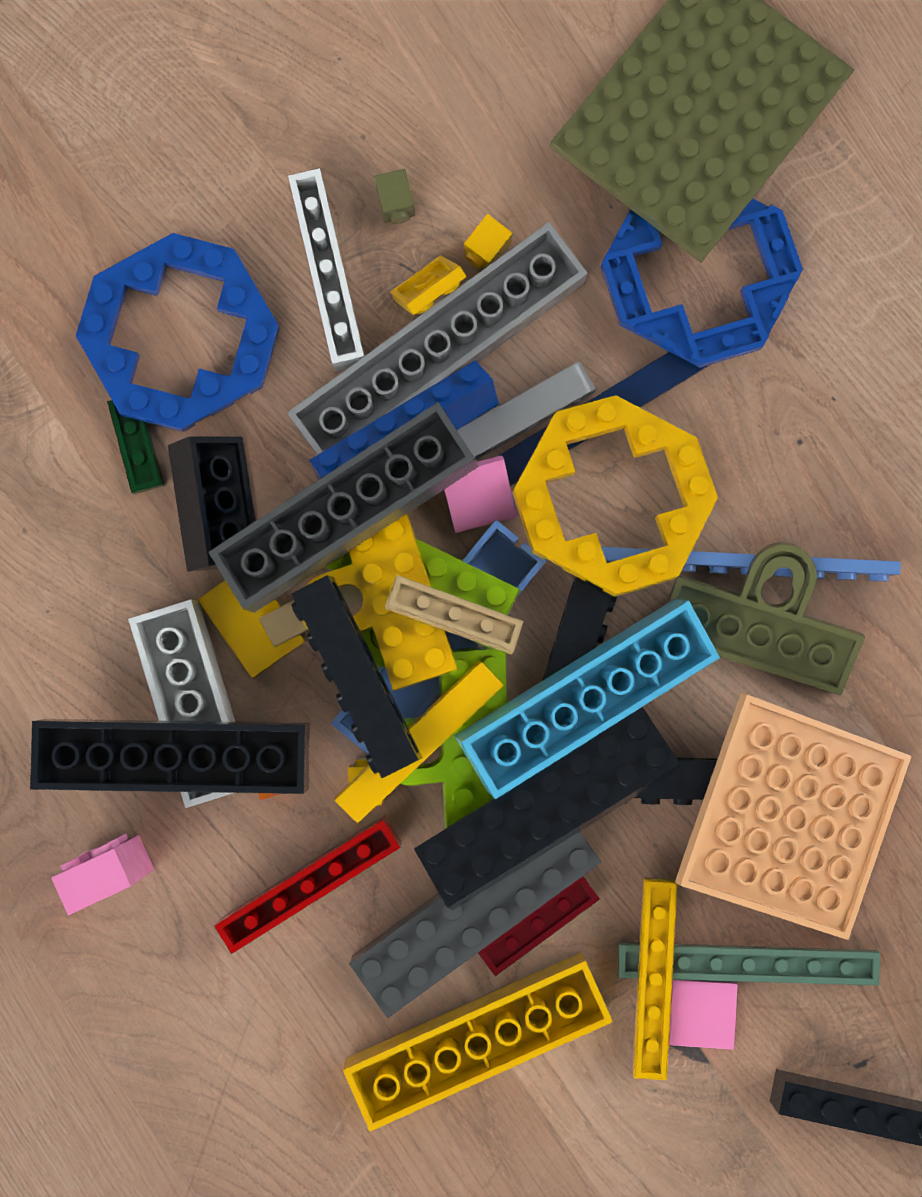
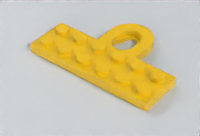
[302,513,458,691]

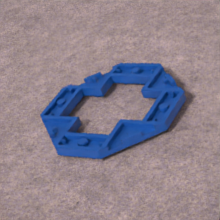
[600,199,803,368]
[76,233,280,432]

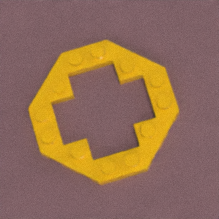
[513,395,718,597]

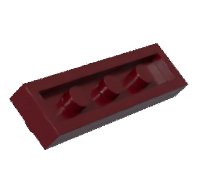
[478,876,600,977]

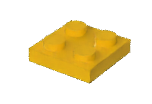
[390,255,466,315]

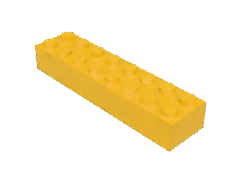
[343,952,613,1132]

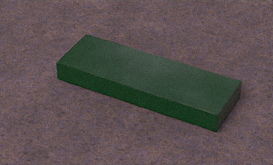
[107,400,165,494]

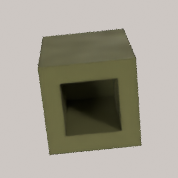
[374,169,415,224]

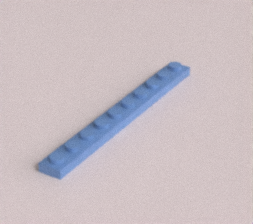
[601,547,901,582]

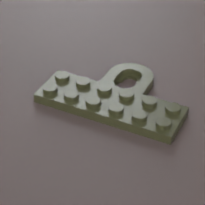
[667,542,865,695]

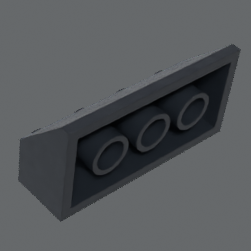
[168,436,256,572]

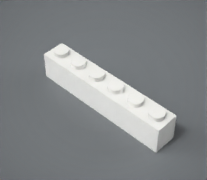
[288,168,365,372]

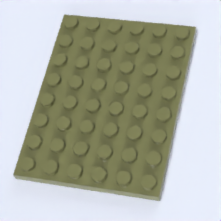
[550,0,854,263]

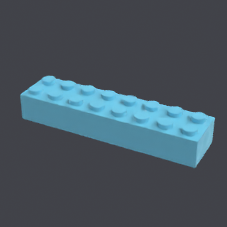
[454,599,720,799]

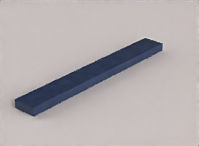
[499,352,712,487]

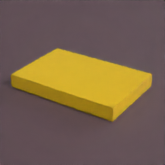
[197,580,306,678]

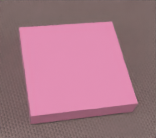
[444,455,517,533]
[669,979,738,1050]

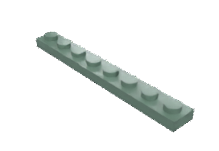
[617,942,880,986]

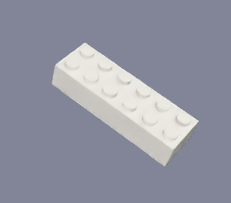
[128,599,236,808]

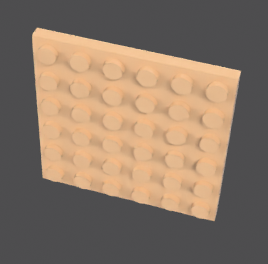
[675,693,911,940]

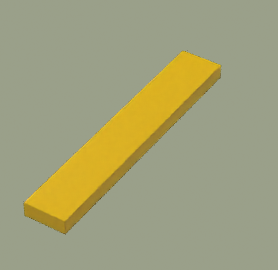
[334,660,504,823]
[633,877,677,1080]

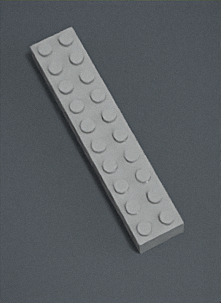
[287,222,588,455]

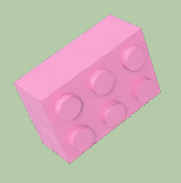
[51,833,155,915]

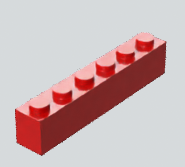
[214,815,402,954]

